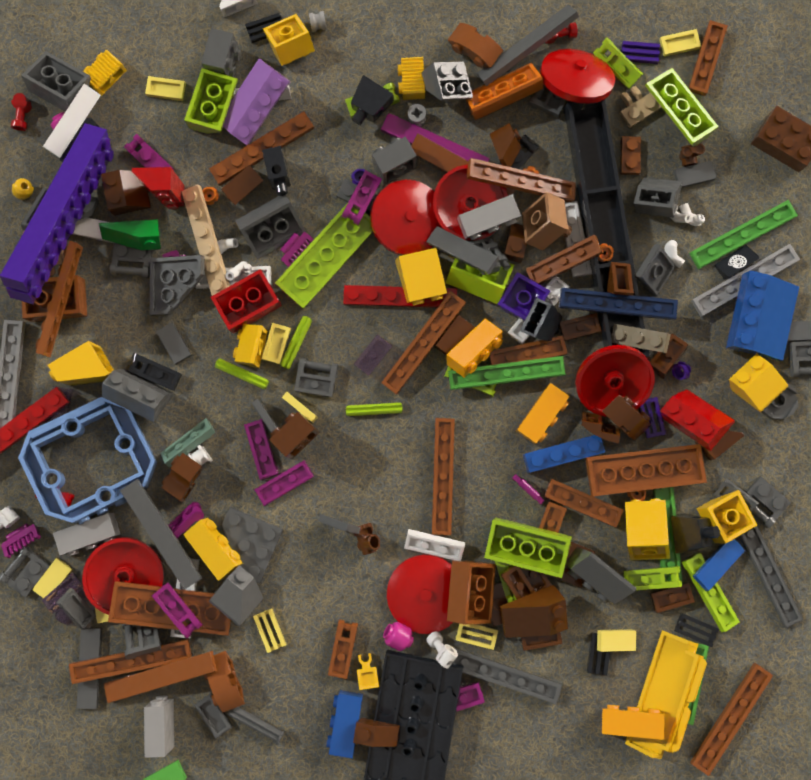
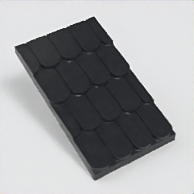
[364,650,464,780]

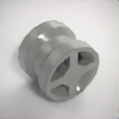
[309,11,327,33]
[408,104,426,126]

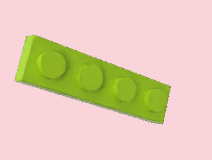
[682,552,740,632]

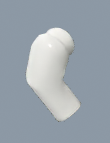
[679,203,705,226]
[670,206,691,223]
[217,238,238,254]
[664,240,685,268]
[226,261,252,281]

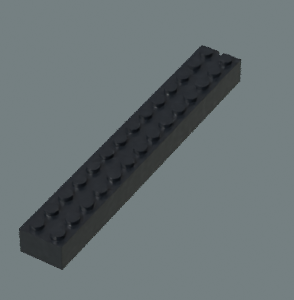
[564,99,650,357]

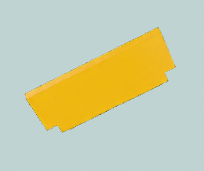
[625,630,707,759]

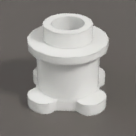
[188,445,213,466]

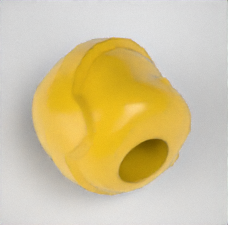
[12,178,34,200]

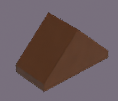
[607,262,634,296]

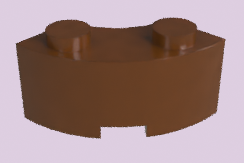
[602,395,652,440]
[161,453,202,503]

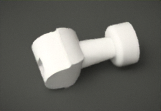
[0,505,20,529]
[426,631,458,668]

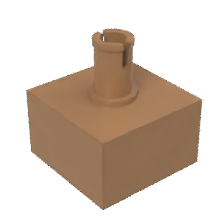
[522,192,572,250]

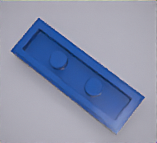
[693,539,745,591]

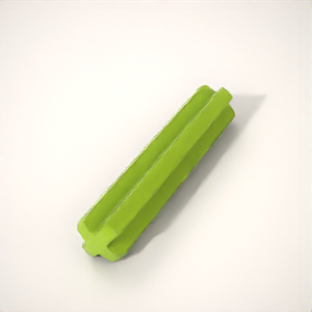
[280,316,312,369]
[215,358,269,389]
[346,403,402,416]

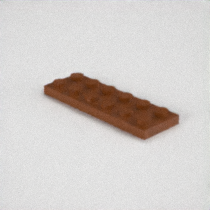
[585,444,707,497]
[108,581,231,636]

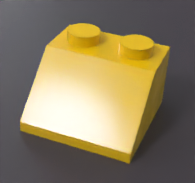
[263,14,315,66]
[233,324,268,368]
[729,353,788,413]
[696,490,757,544]

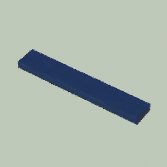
[559,288,678,320]

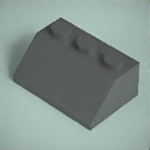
[21,51,91,112]
[235,195,306,259]
[102,369,174,422]
[565,547,637,604]

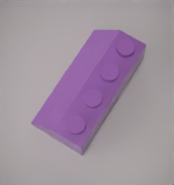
[223,58,291,145]

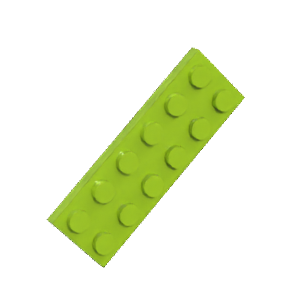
[275,203,373,309]

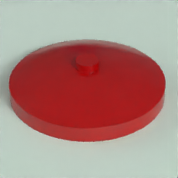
[540,49,615,103]
[432,164,508,242]
[370,180,441,256]
[575,345,655,417]
[82,537,164,615]
[387,554,453,634]

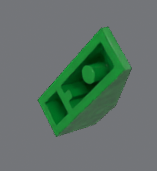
[99,219,161,250]

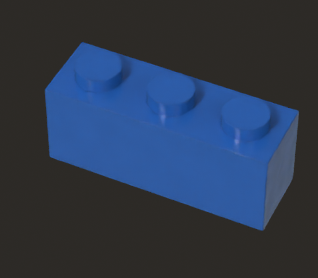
[326,690,363,759]

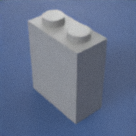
[144,695,174,758]

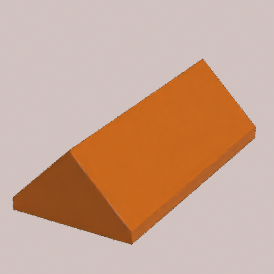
[465,63,543,120]

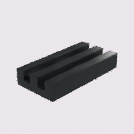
[245,13,282,43]
[674,613,719,647]
[587,632,610,676]

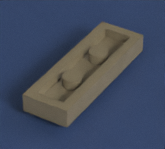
[611,324,671,353]

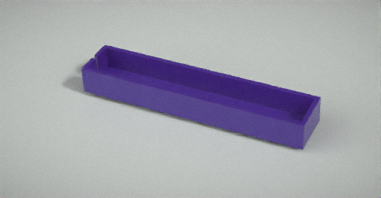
[0,123,114,304]

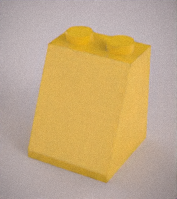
[395,248,447,306]
[48,341,114,386]
[625,498,670,560]

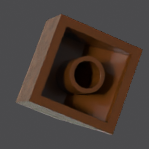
[101,170,151,216]

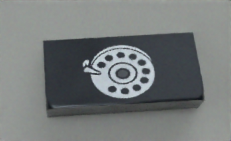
[714,245,760,280]

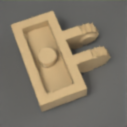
[619,86,662,128]

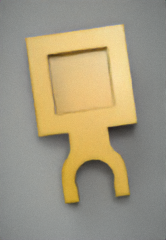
[357,653,379,690]

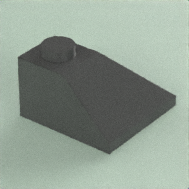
[209,565,264,627]

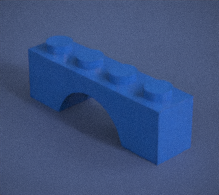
[523,435,605,473]

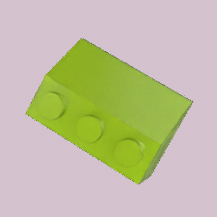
[184,68,238,134]
[446,258,514,304]

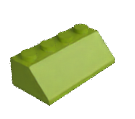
[645,68,718,146]
[484,517,572,578]

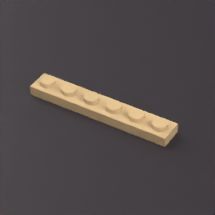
[181,184,230,296]

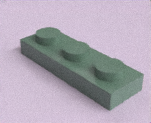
[160,418,215,468]

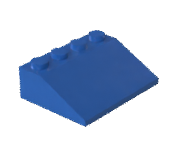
[726,270,799,361]

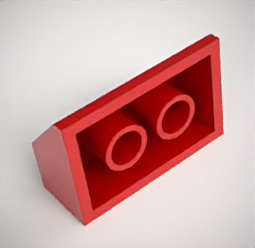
[132,167,184,210]
[210,269,282,333]
[660,389,735,451]

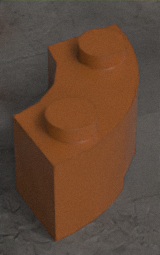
[448,23,503,68]
[203,651,245,713]

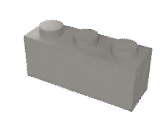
[457,194,521,241]
[53,513,121,557]

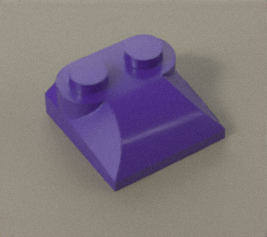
[497,272,550,321]

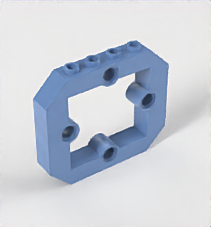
[18,397,157,525]

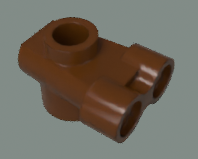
[679,144,705,167]
[354,523,380,555]

